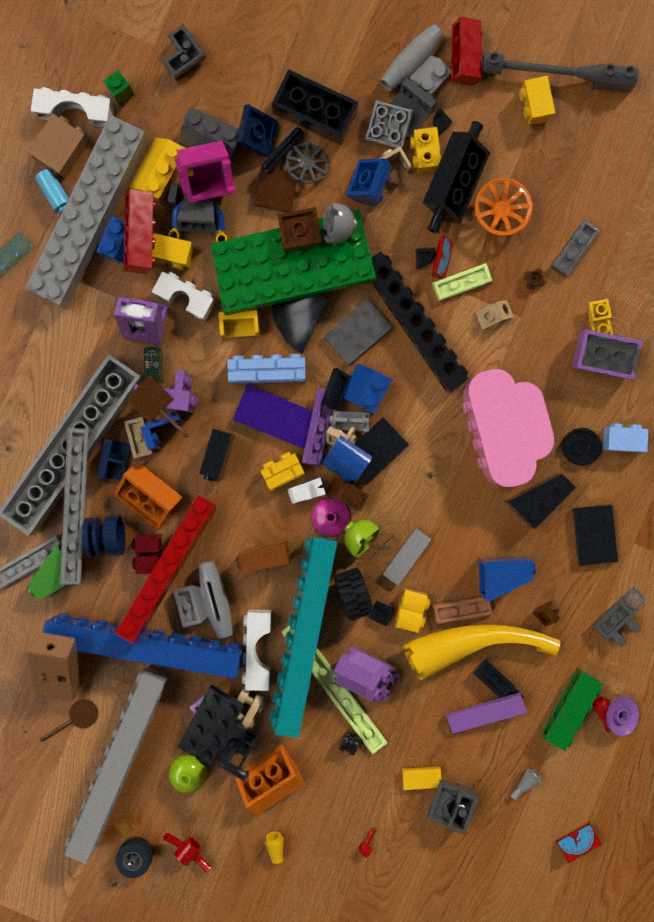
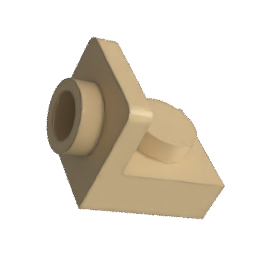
[326,427,357,446]

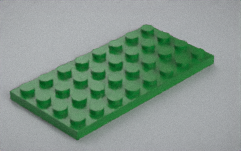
[211,209,376,316]

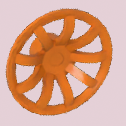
[474,178,533,236]

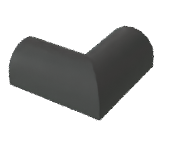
[163,24,206,80]

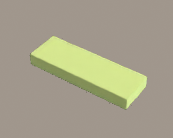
[432,263,493,302]

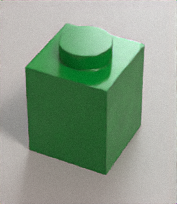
[103,70,135,106]

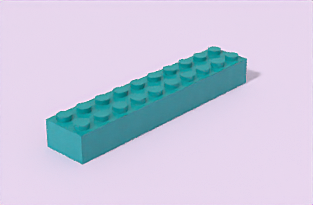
[269,535,337,738]

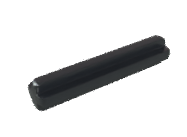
[261,127,304,173]

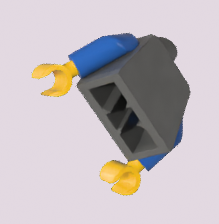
[168,196,228,243]

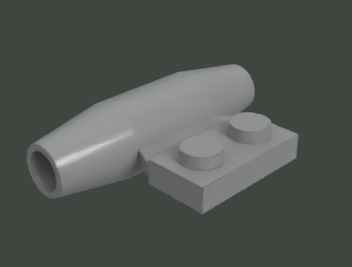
[380,24,451,94]
[173,560,233,638]

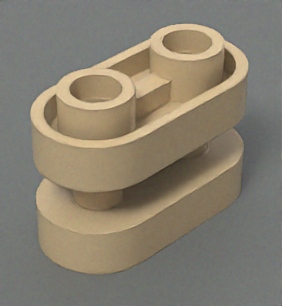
[237,687,265,730]

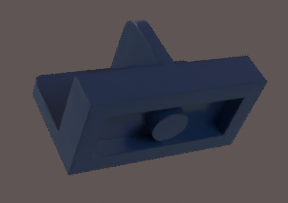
[97,439,131,481]

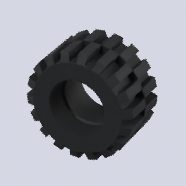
[334,567,373,621]

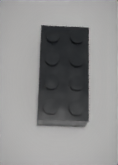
[272,69,359,145]

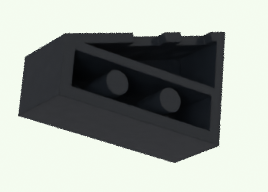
[504,474,576,529]

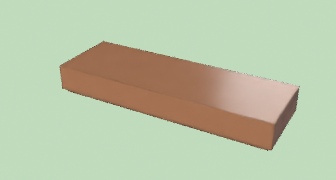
[433,596,493,624]

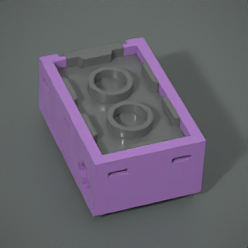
[571,329,643,380]

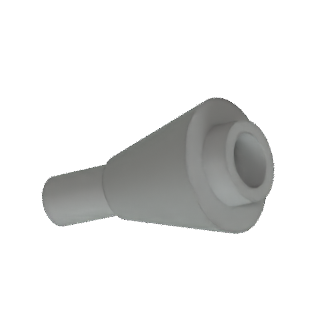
[510,768,542,800]

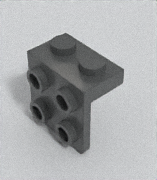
[390,77,436,139]

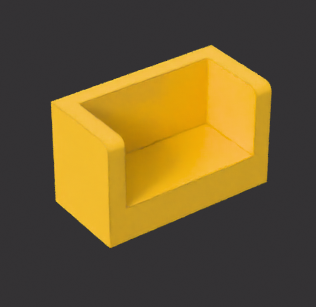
[219,310,260,338]

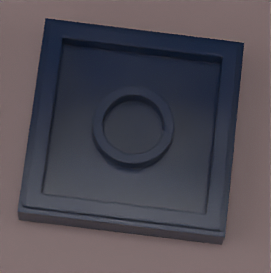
[236,104,278,158]

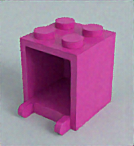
[174,141,236,203]

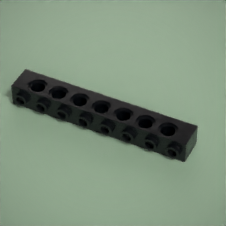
[371,252,469,393]

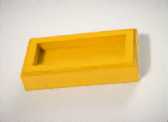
[402,766,441,790]

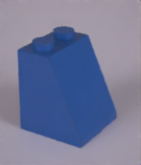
[478,556,536,601]

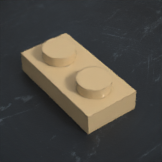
[124,417,154,459]

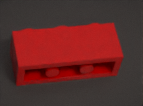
[451,16,483,86]

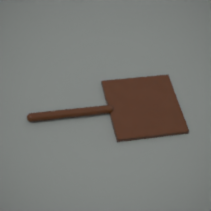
[126,375,189,438]

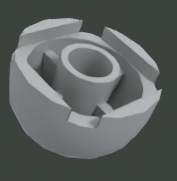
[323,202,357,244]

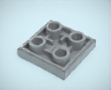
[365,100,413,149]

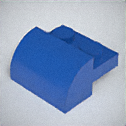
[322,435,373,485]

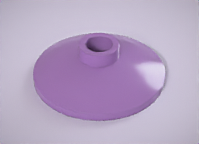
[606,696,639,736]

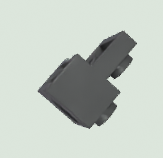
[427,780,478,835]

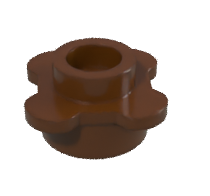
[524,269,545,290]

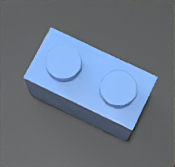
[603,423,648,452]

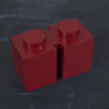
[132,533,162,574]

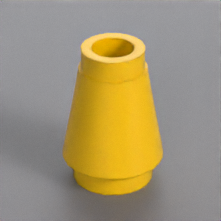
[265,831,284,864]

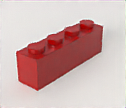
[124,189,156,274]

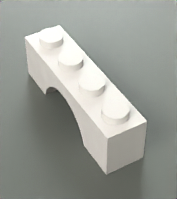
[31,87,115,127]
[242,609,272,691]

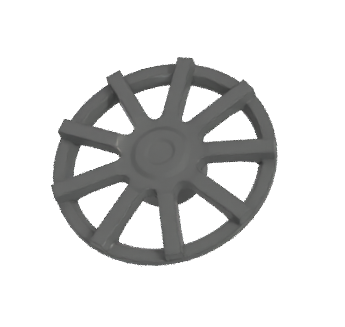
[286,142,328,184]

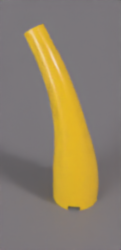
[402,624,560,681]

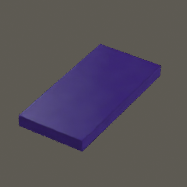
[233,384,313,449]

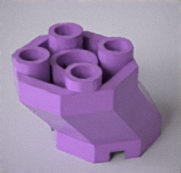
[334,647,400,703]

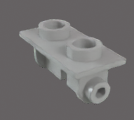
[330,411,370,432]

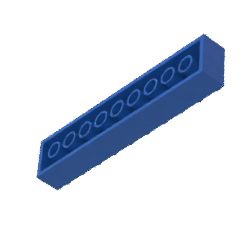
[43,613,244,678]

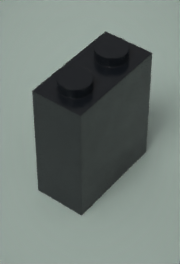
[199,428,236,482]

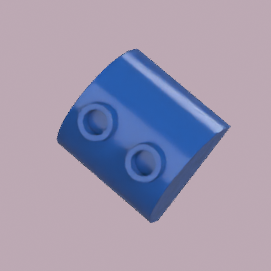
[346,158,392,206]

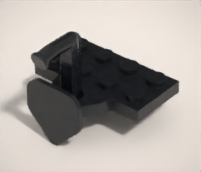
[178,685,260,783]

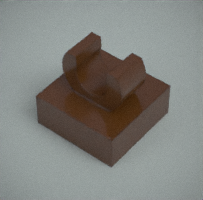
[532,601,560,627]

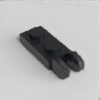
[473,658,524,699]

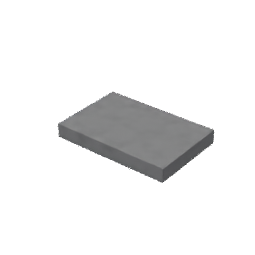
[324,299,392,365]

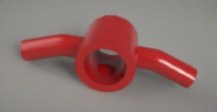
[163,833,212,873]

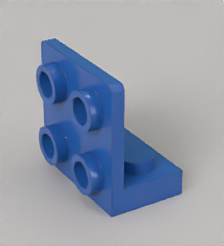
[140,413,185,451]

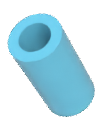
[35,169,69,214]

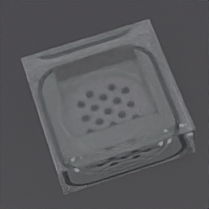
[620,587,648,614]

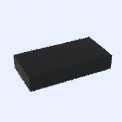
[321,368,351,411]

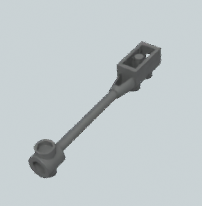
[481,51,639,93]

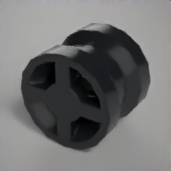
[339,732,360,756]

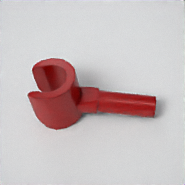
[359,828,376,858]

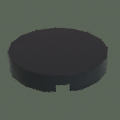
[562,427,601,466]

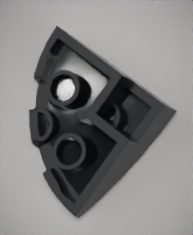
[272,294,328,354]

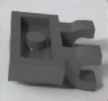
[592,599,641,647]

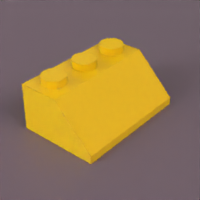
[129,137,184,206]

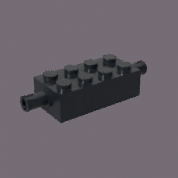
[423,121,490,234]

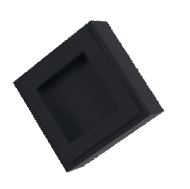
[369,600,394,626]

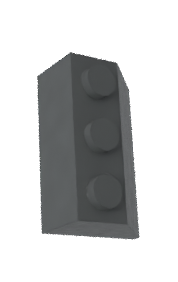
[178,107,242,169]

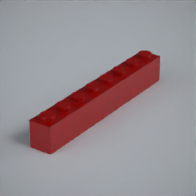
[115,495,216,645]

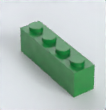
[541,668,603,751]

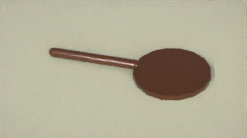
[40,699,98,741]

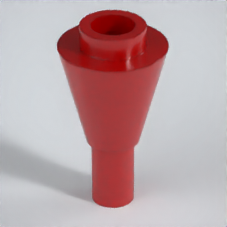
[592,696,612,732]

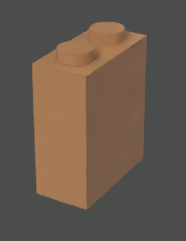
[27,114,90,179]

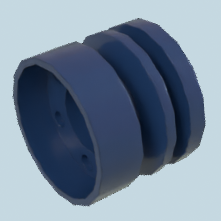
[82,515,126,558]

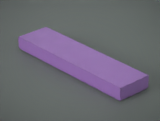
[302,388,332,466]
[446,693,527,734]

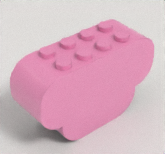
[462,369,554,487]

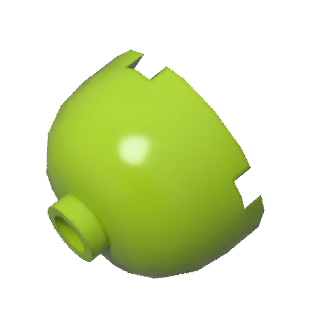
[344,519,381,558]
[169,753,208,794]

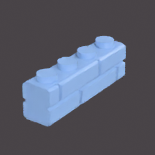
[228,354,306,384]

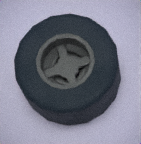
[115,837,153,878]

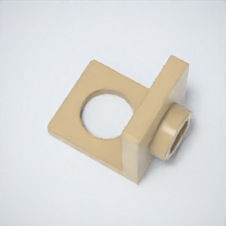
[381,146,412,173]
[476,300,514,330]

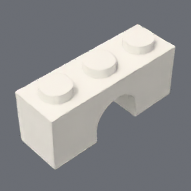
[152,271,216,322]

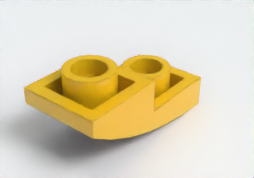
[588,299,613,335]

